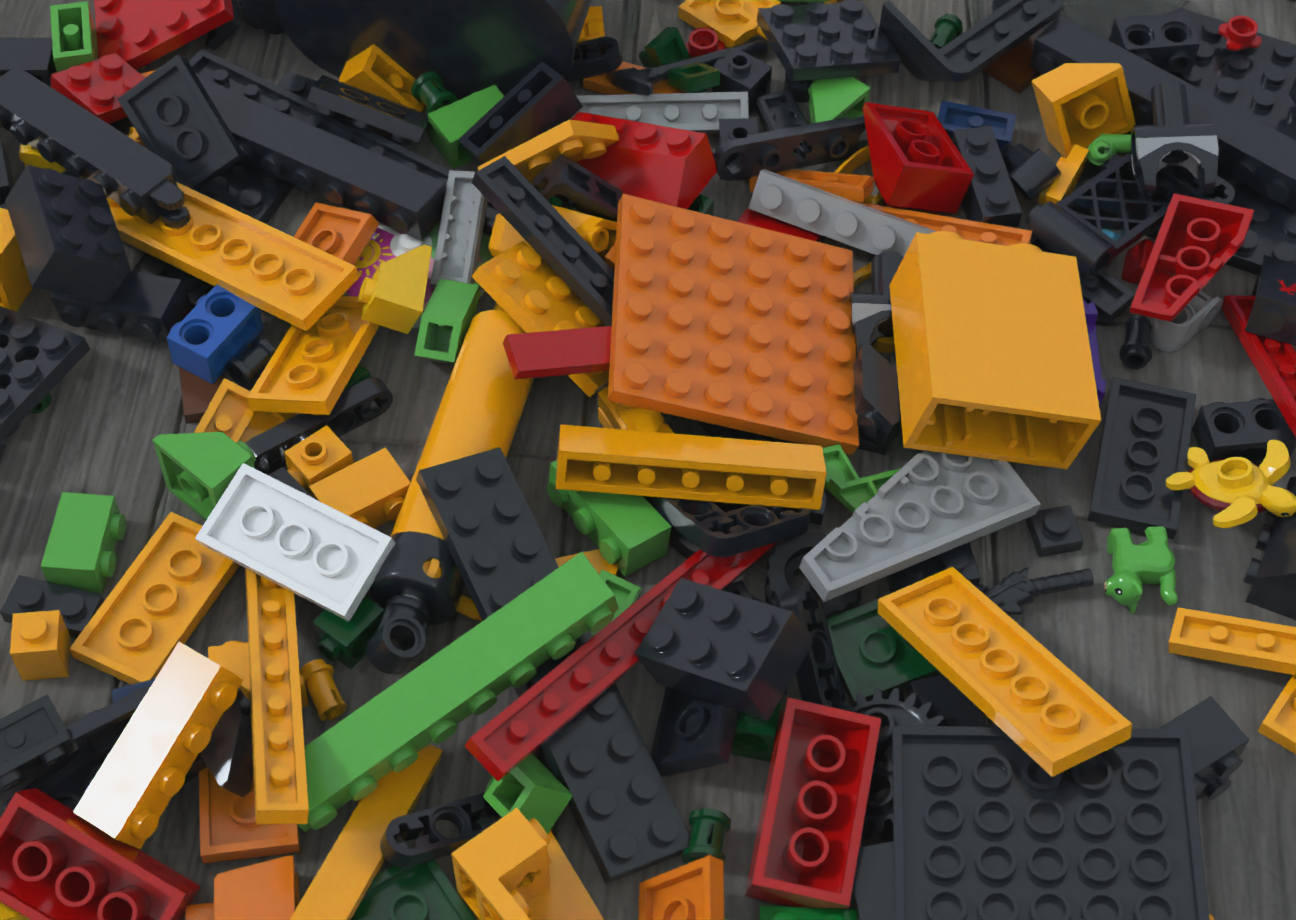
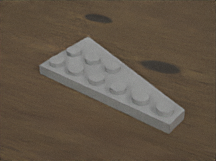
[799,450,1041,602]

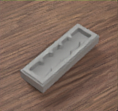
[430,170,488,289]

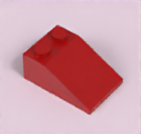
[863,102,974,214]

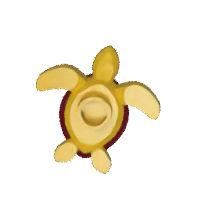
[1166,440,1296,528]

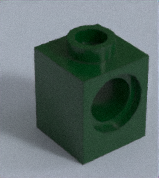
[313,596,384,669]
[730,698,782,762]

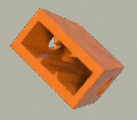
[185,855,300,920]

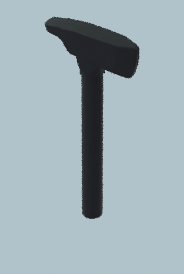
[606,39,766,96]

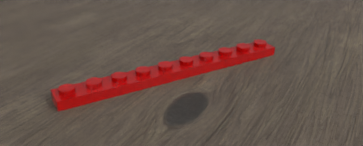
[465,541,781,782]

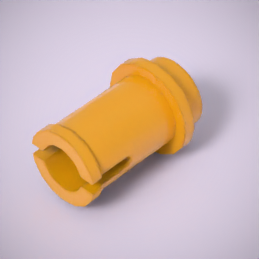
[299,659,347,721]

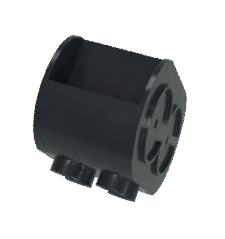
[274,0,592,100]

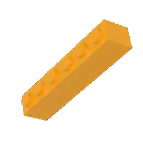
[556,424,827,510]

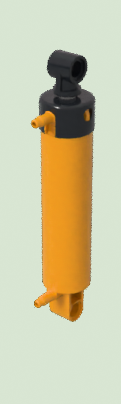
[367,302,534,674]

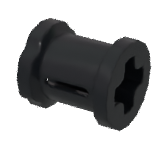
[226,337,276,391]

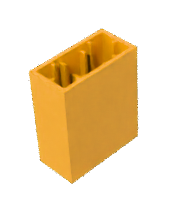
[889,231,1101,469]

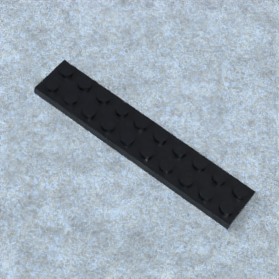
[416,447,690,884]

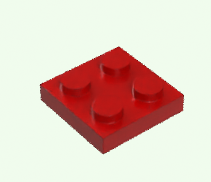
[51,53,145,124]

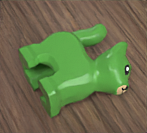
[1104,526,1178,614]

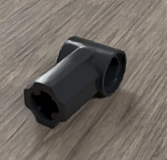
[1000,143,1061,201]

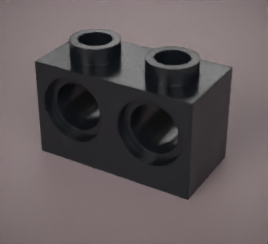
[1109,12,1200,73]
[1192,398,1296,466]

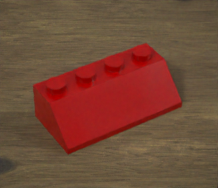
[571,111,717,209]
[745,697,881,908]
[0,788,201,920]

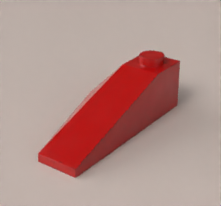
[1130,193,1254,322]

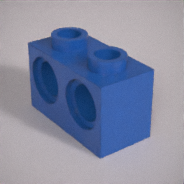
[166,284,263,384]

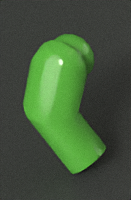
[1087,133,1131,165]

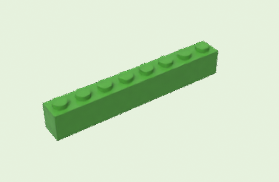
[297,551,619,832]

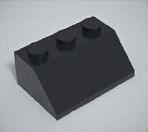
[1243,476,1296,620]

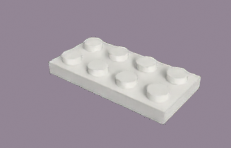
[195,463,396,622]

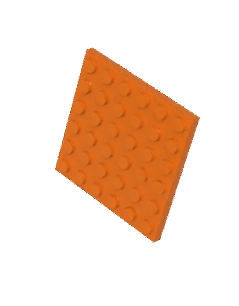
[608,194,859,455]

